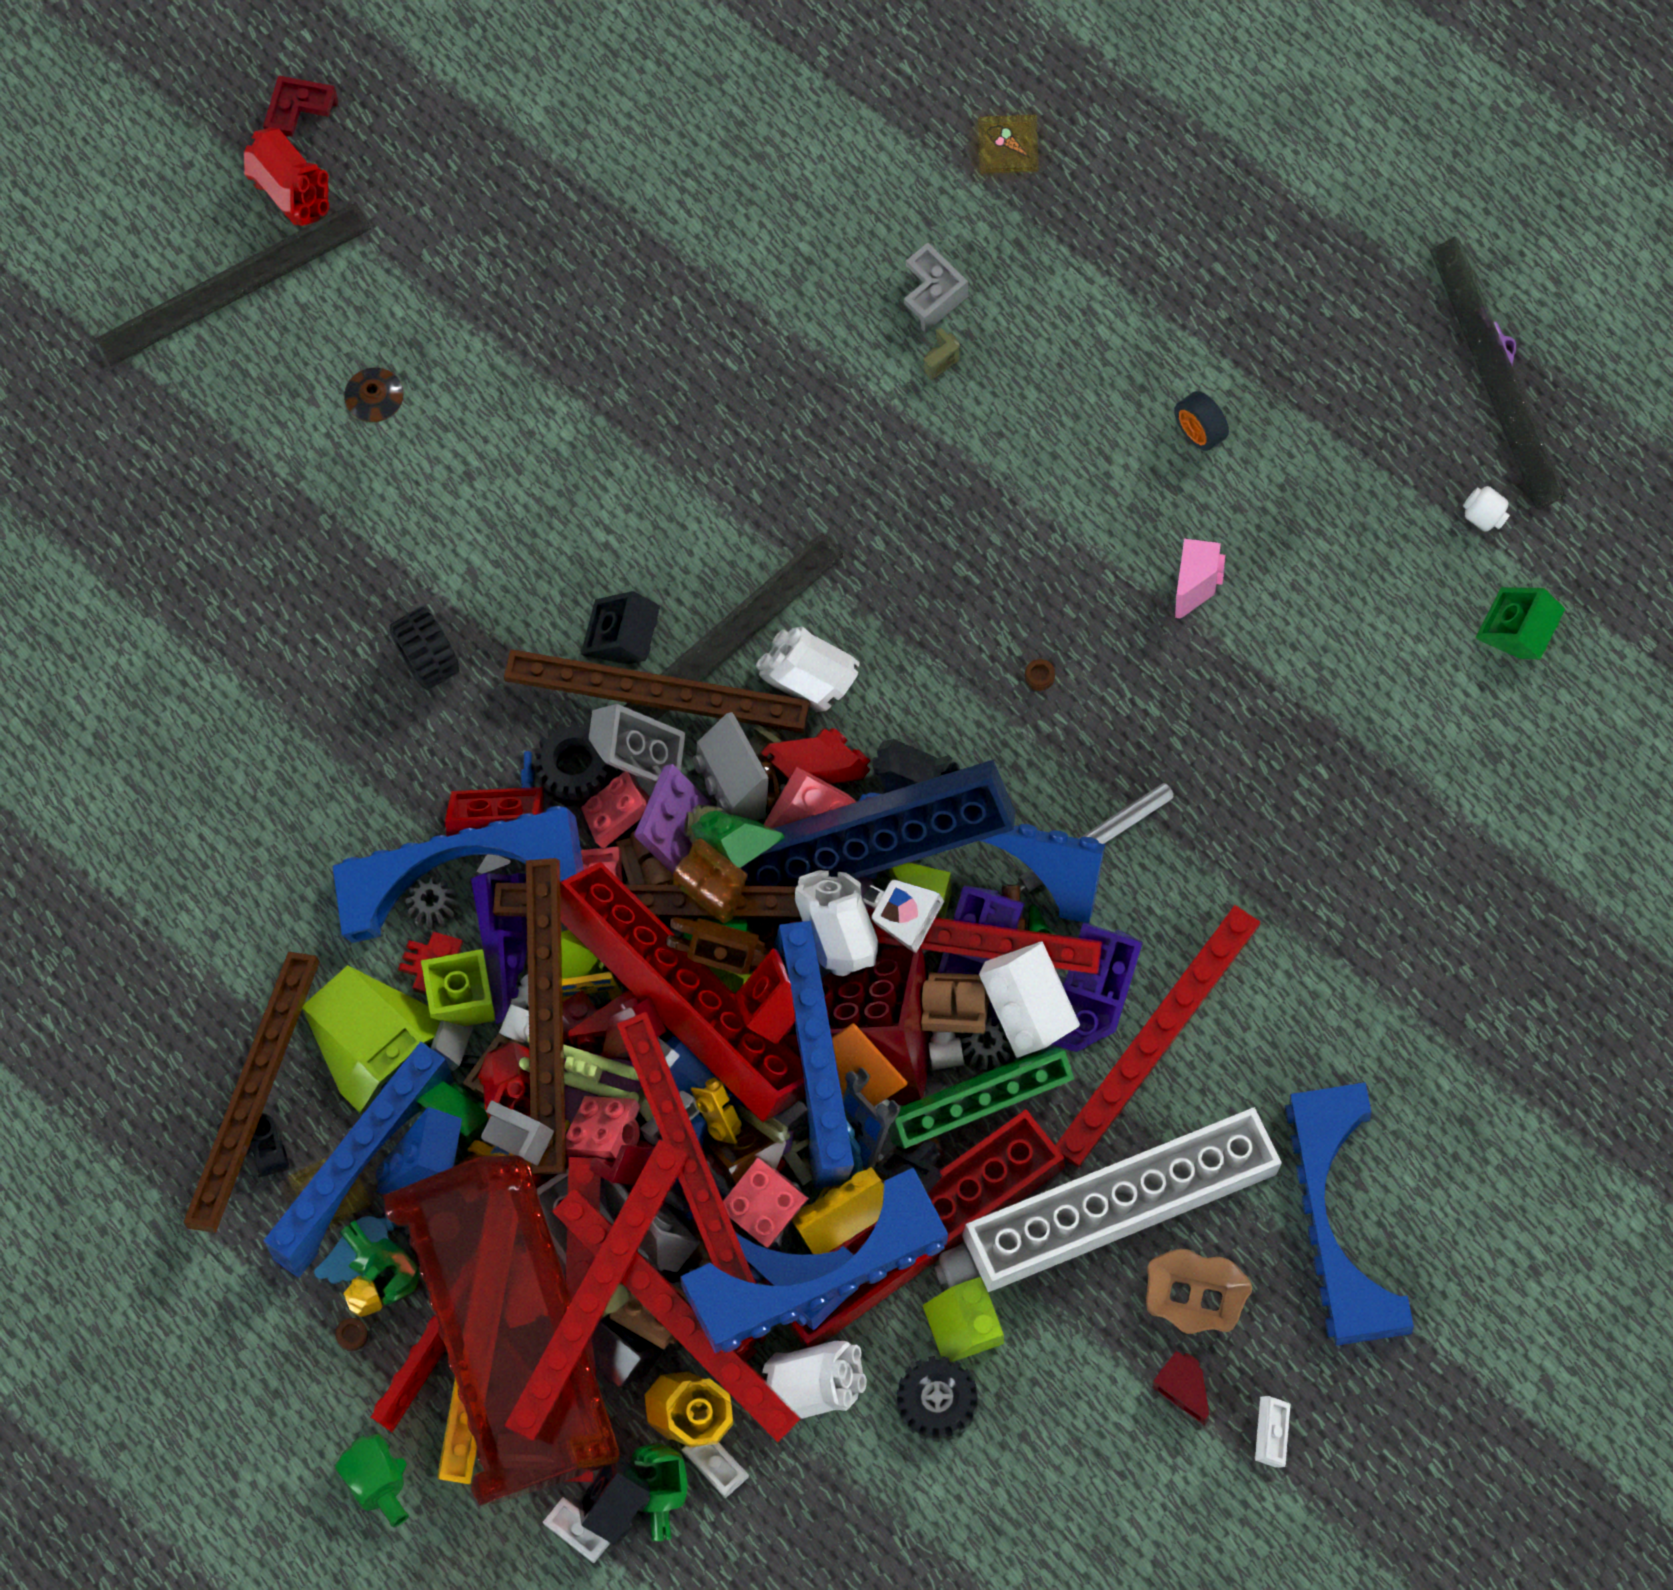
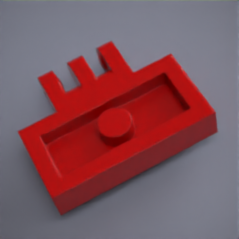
[398,931,463,995]

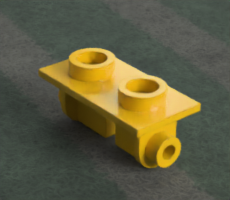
[691,1078,742,1144]

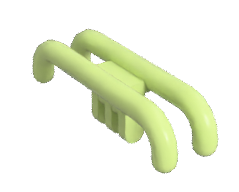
[519,1036,639,1102]

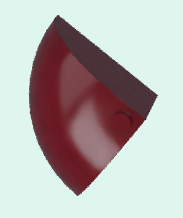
[781,945,930,1105]

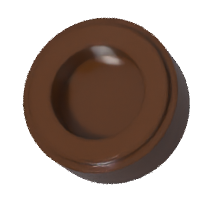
[1025,659,1055,691]
[335,1318,368,1351]

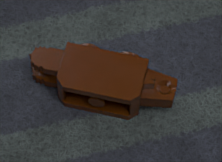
[665,917,771,975]

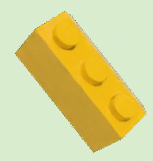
[791,1167,884,1254]

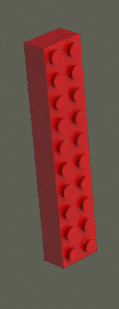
[560,862,806,1122]
[787,1109,1065,1348]

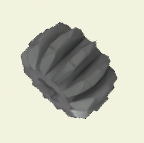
[405,876,458,930]
[960,1017,1013,1072]

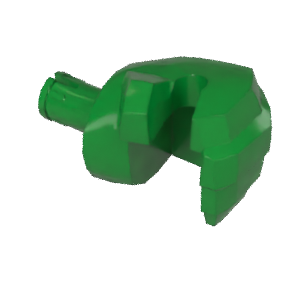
[339,1221,420,1305]
[334,1434,409,1528]
[630,1442,687,1541]

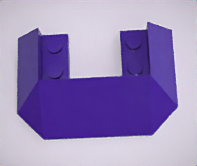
[937,885,1143,1052]

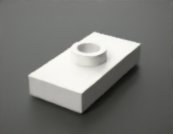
[1255,1396,1290,1468]
[681,1442,749,1498]
[543,1497,610,1563]

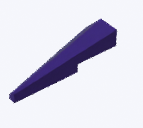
[471,873,527,1024]

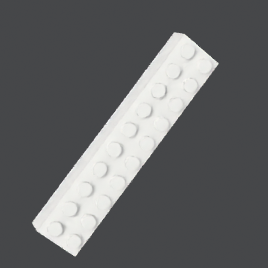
[962,1107,1282,1293]

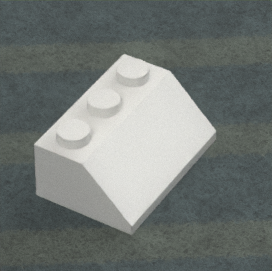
[979,941,1080,1058]

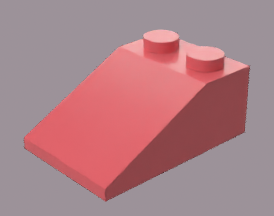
[763,767,856,829]

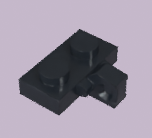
[873,1139,942,1193]

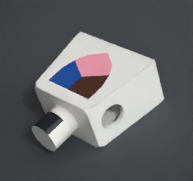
[863,880,944,953]

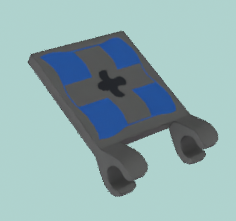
[843,1067,900,1170]

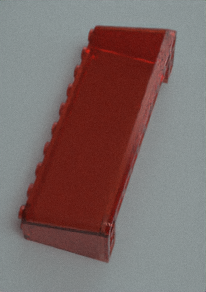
[383,1155,619,1506]

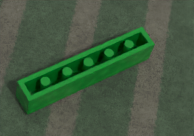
[888,1046,1074,1149]

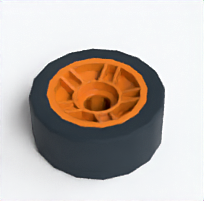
[1174,391,1229,451]

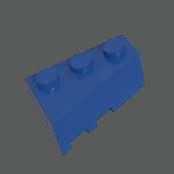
[376,1107,462,1203]

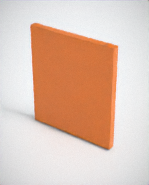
[805,1023,908,1107]

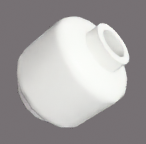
[1463,486,1510,532]

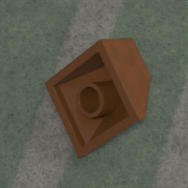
[707,1123,786,1188]

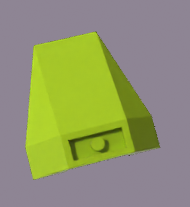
[302,965,440,1114]

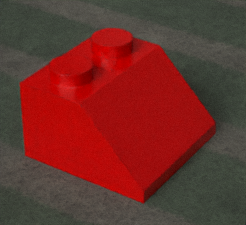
[735,948,796,1044]

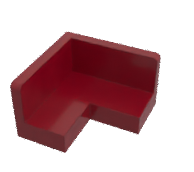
[263,75,339,137]
[585,1138,655,1185]

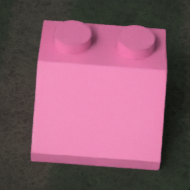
[1175,539,1226,618]

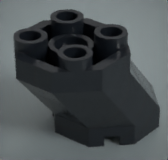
[872,739,961,794]

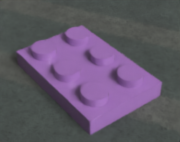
[634,763,711,874]

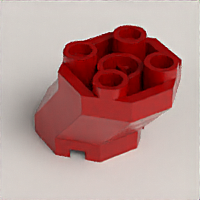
[244,127,329,226]
[759,728,871,784]
[478,1042,531,1119]

